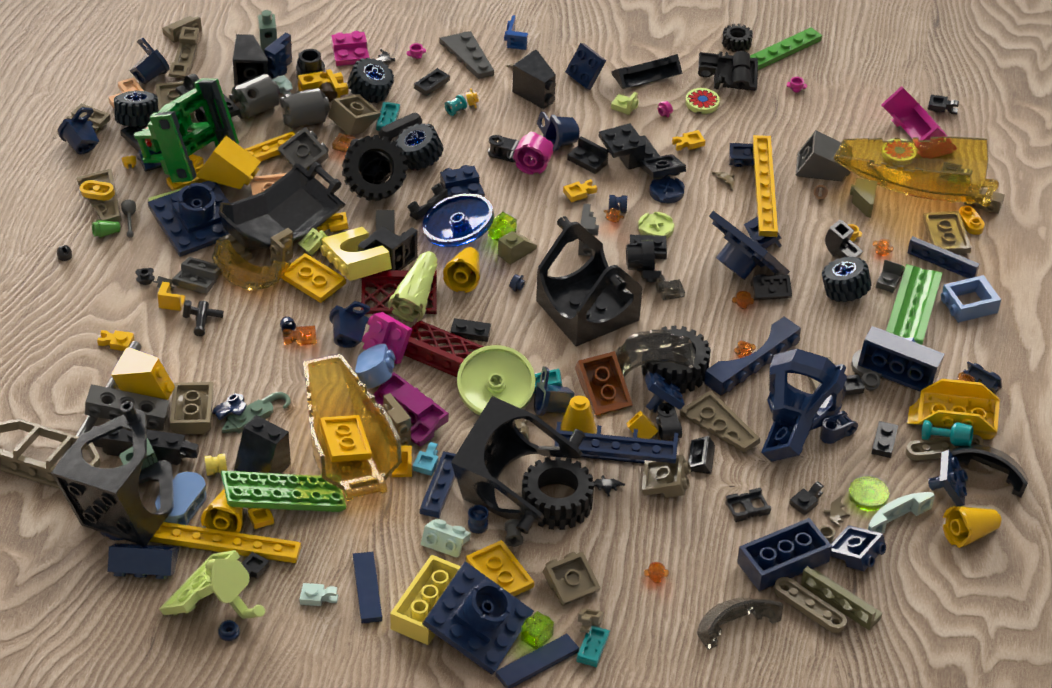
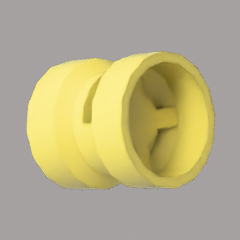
[204,454,227,476]

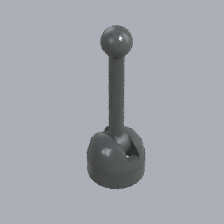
[121,200,136,238]

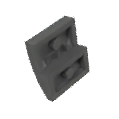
[172,257,223,294]

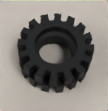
[722,24,753,52]

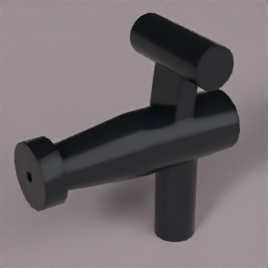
[183,300,224,336]

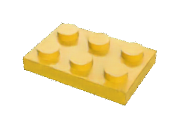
[279,253,346,303]
[319,415,372,462]
[466,540,535,596]

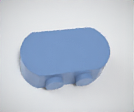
[355,344,396,389]
[155,472,207,525]

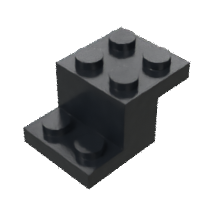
[598,123,660,170]
[358,227,418,270]

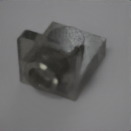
[656,275,685,301]

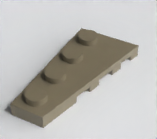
[76,169,122,222]
[680,390,760,453]

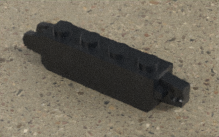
[92,426,199,465]

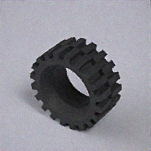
[342,135,408,201]
[641,326,711,394]
[522,457,594,530]

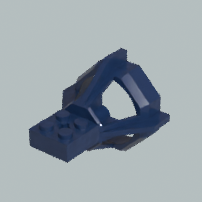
[761,349,847,462]

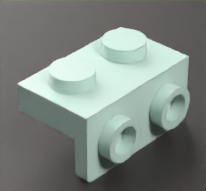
[421,519,471,558]

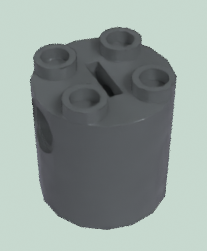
[229,74,280,119]
[280,88,330,128]

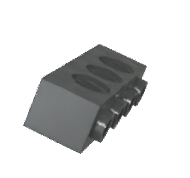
[84,384,170,431]

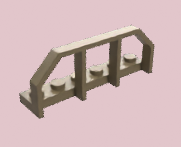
[0,419,100,489]

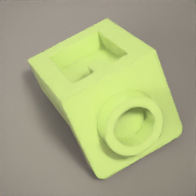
[611,92,639,115]
[298,228,328,256]

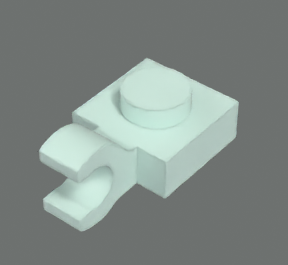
[272,75,293,95]
[299,583,338,606]

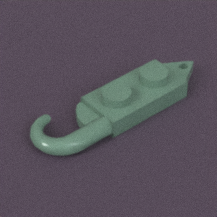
[222,392,291,433]

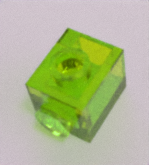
[488,212,517,241]
[521,611,554,650]

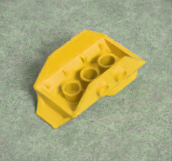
[907,379,1000,439]

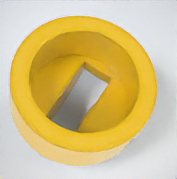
[122,156,137,169]

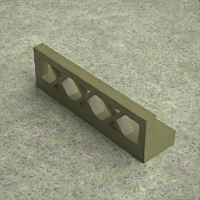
[801,567,882,630]

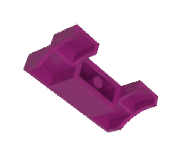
[365,372,449,447]

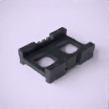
[725,487,771,523]

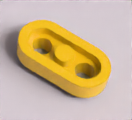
[80,180,115,201]
[959,206,985,235]

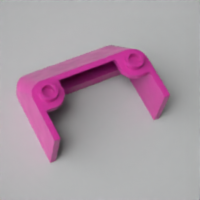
[881,86,958,159]

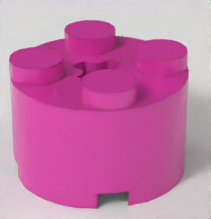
[513,132,553,175]

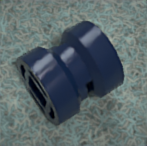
[608,195,627,213]
[468,505,489,534]

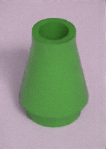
[92,220,120,238]

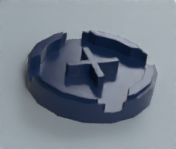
[649,176,685,204]

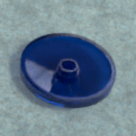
[422,193,494,247]

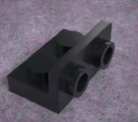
[567,136,609,174]
[750,273,792,300]

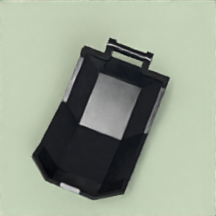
[219,162,346,250]

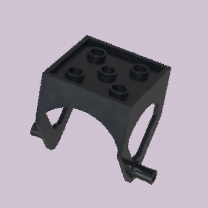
[536,216,642,347]
[451,396,586,534]
[51,401,174,546]

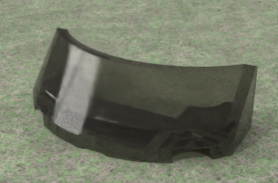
[616,330,695,377]
[697,598,784,650]

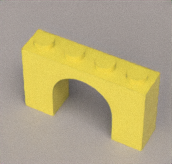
[320,227,392,281]

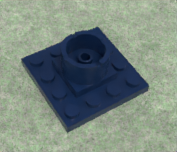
[148,181,230,257]
[709,211,790,280]
[422,561,534,675]

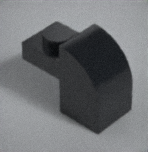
[825,219,863,258]

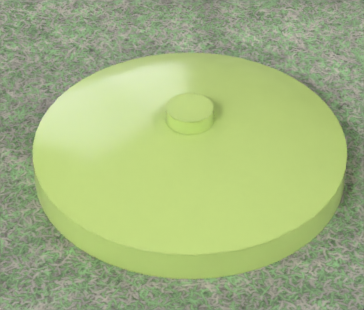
[457,345,535,415]

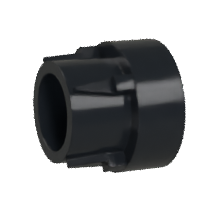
[296,49,325,79]
[626,240,655,271]

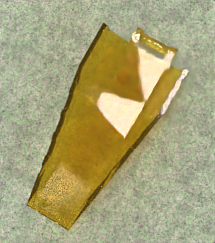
[834,137,999,207]
[303,354,402,501]

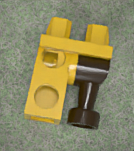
[298,69,349,102]

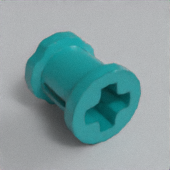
[445,95,467,116]

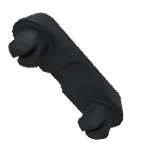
[379,113,422,141]
[407,183,448,220]

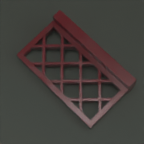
[361,270,437,314]
[404,320,484,377]

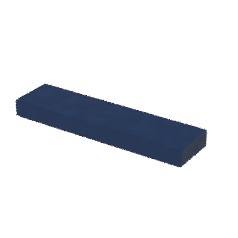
[907,236,980,278]
[420,451,456,518]
[353,551,383,624]
[495,634,579,688]

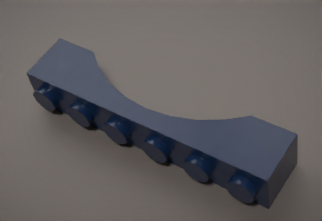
[704,316,801,396]

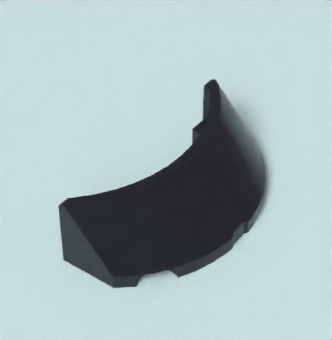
[611,54,683,89]
[951,444,1028,498]

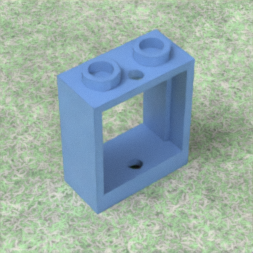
[941,275,1001,323]

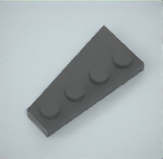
[439,31,494,79]

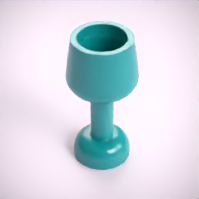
[922,420,973,446]

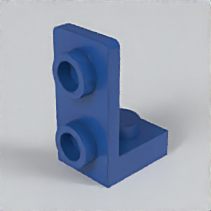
[504,15,528,50]

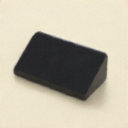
[688,436,715,474]

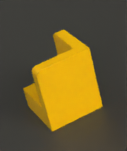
[157,282,185,311]
[626,410,658,439]
[392,446,412,477]

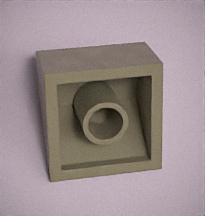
[328,94,381,136]

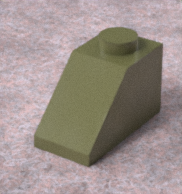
[850,178,878,218]
[498,231,537,265]

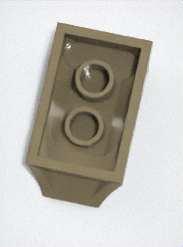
[170,382,214,434]

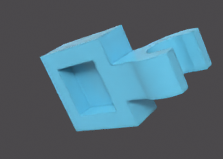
[413,442,439,476]

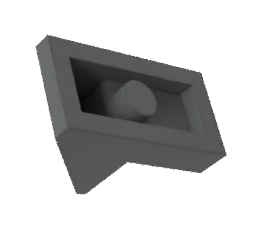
[876,260,905,293]

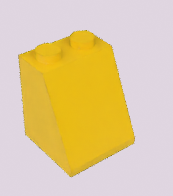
[196,136,261,189]
[111,348,175,400]

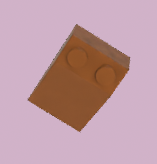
[575,351,633,416]

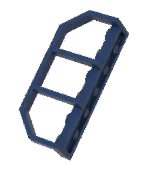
[554,421,678,464]

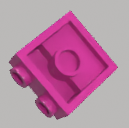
[331,31,369,66]
[362,312,412,364]

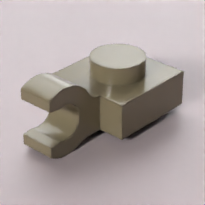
[578,608,604,633]

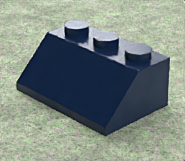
[107,543,179,579]

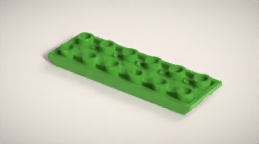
[886,264,943,345]
[221,471,347,512]

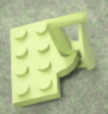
[159,550,265,619]

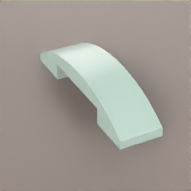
[868,492,935,534]

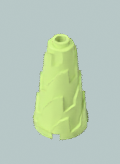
[388,251,438,322]

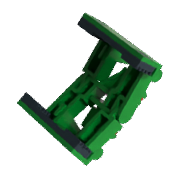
[134,78,239,183]

